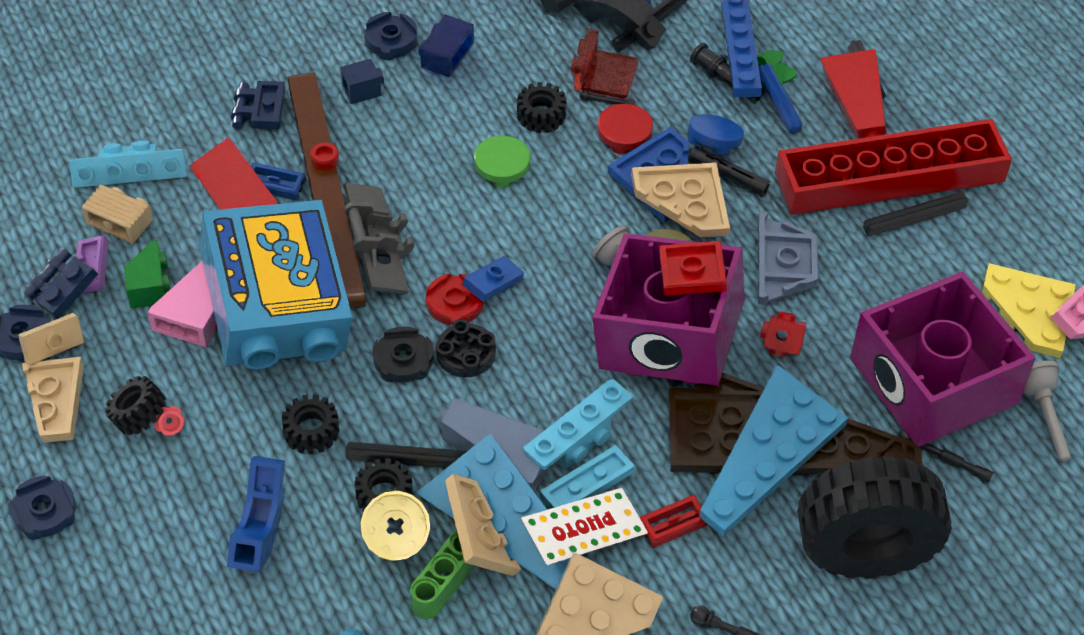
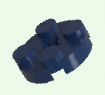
[364,12,417,60]
[0,305,50,360]
[9,476,76,540]

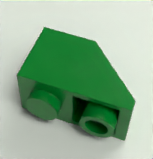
[124,240,170,309]

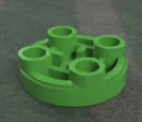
[474,135,530,188]

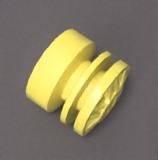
[361,491,430,561]

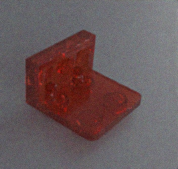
[571,29,638,99]

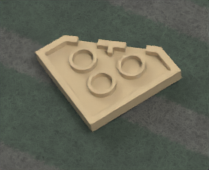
[631,163,730,237]
[536,553,663,635]

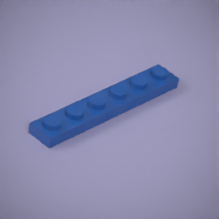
[721,0,762,97]

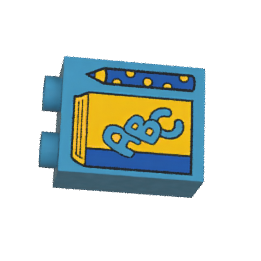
[199,200,352,370]

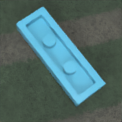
[540,445,635,509]

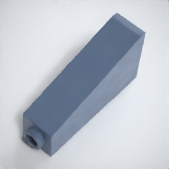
[438,398,549,492]

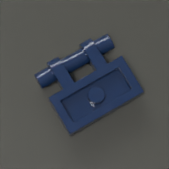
[231,81,285,130]
[23,248,98,319]

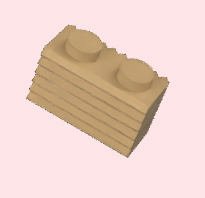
[82,184,153,244]

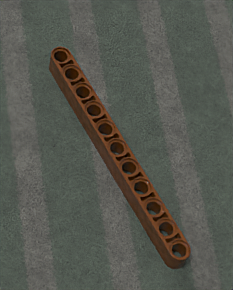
[288,72,366,309]

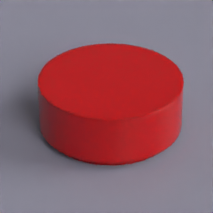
[310,143,339,170]

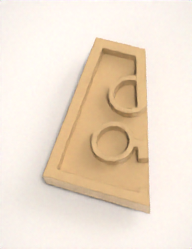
[22,357,84,443]
[445,474,521,576]

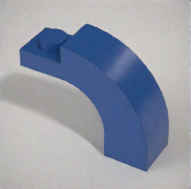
[227,456,285,572]

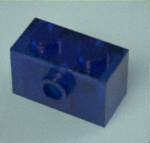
[418,14,474,78]

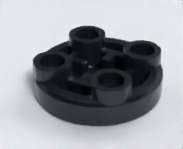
[436,319,496,377]

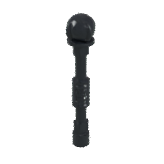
[898,429,994,483]
[690,605,761,635]

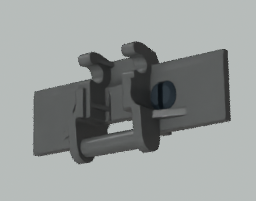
[344,182,414,294]

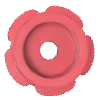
[153,406,185,436]

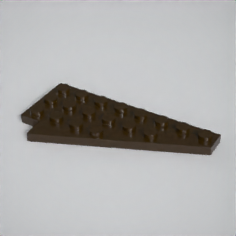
[668,372,922,475]

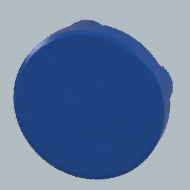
[688,114,744,155]

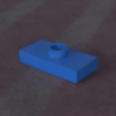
[462,256,525,302]

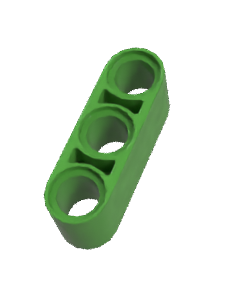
[410,531,475,619]

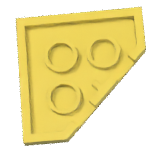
[982,263,1076,358]

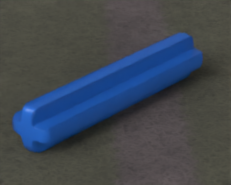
[759,63,803,134]

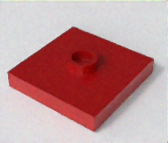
[659,241,727,296]

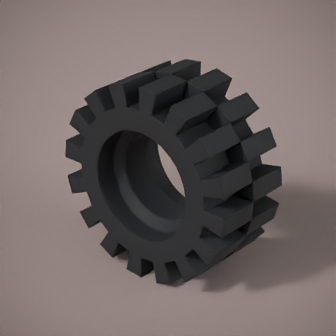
[517,82,567,133]
[105,376,166,435]
[282,394,339,454]
[355,458,413,512]

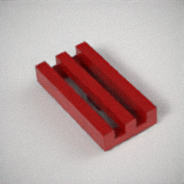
[639,495,708,548]

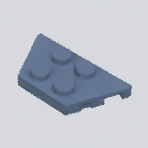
[758,211,818,304]

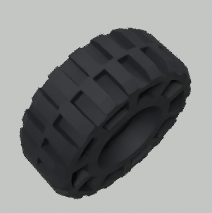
[797,457,952,579]

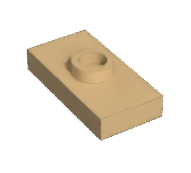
[18,313,84,365]

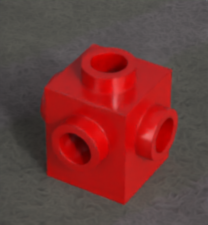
[760,311,807,357]

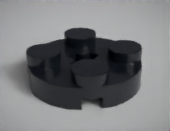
[373,326,434,382]

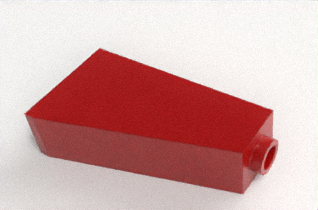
[821,49,887,139]

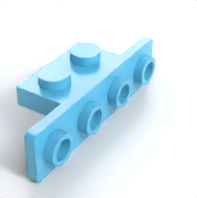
[69,141,187,188]
[523,379,632,470]

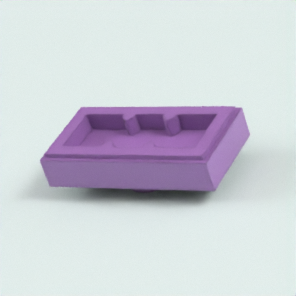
[76,235,109,294]

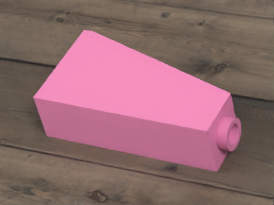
[148,261,217,347]

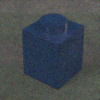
[340,59,384,104]

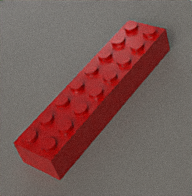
[775,119,1012,215]

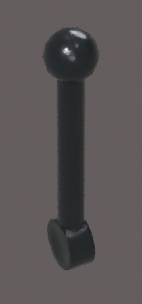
[579,90,635,105]

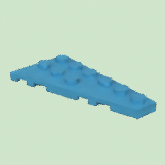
[699,365,848,537]
[416,434,584,589]

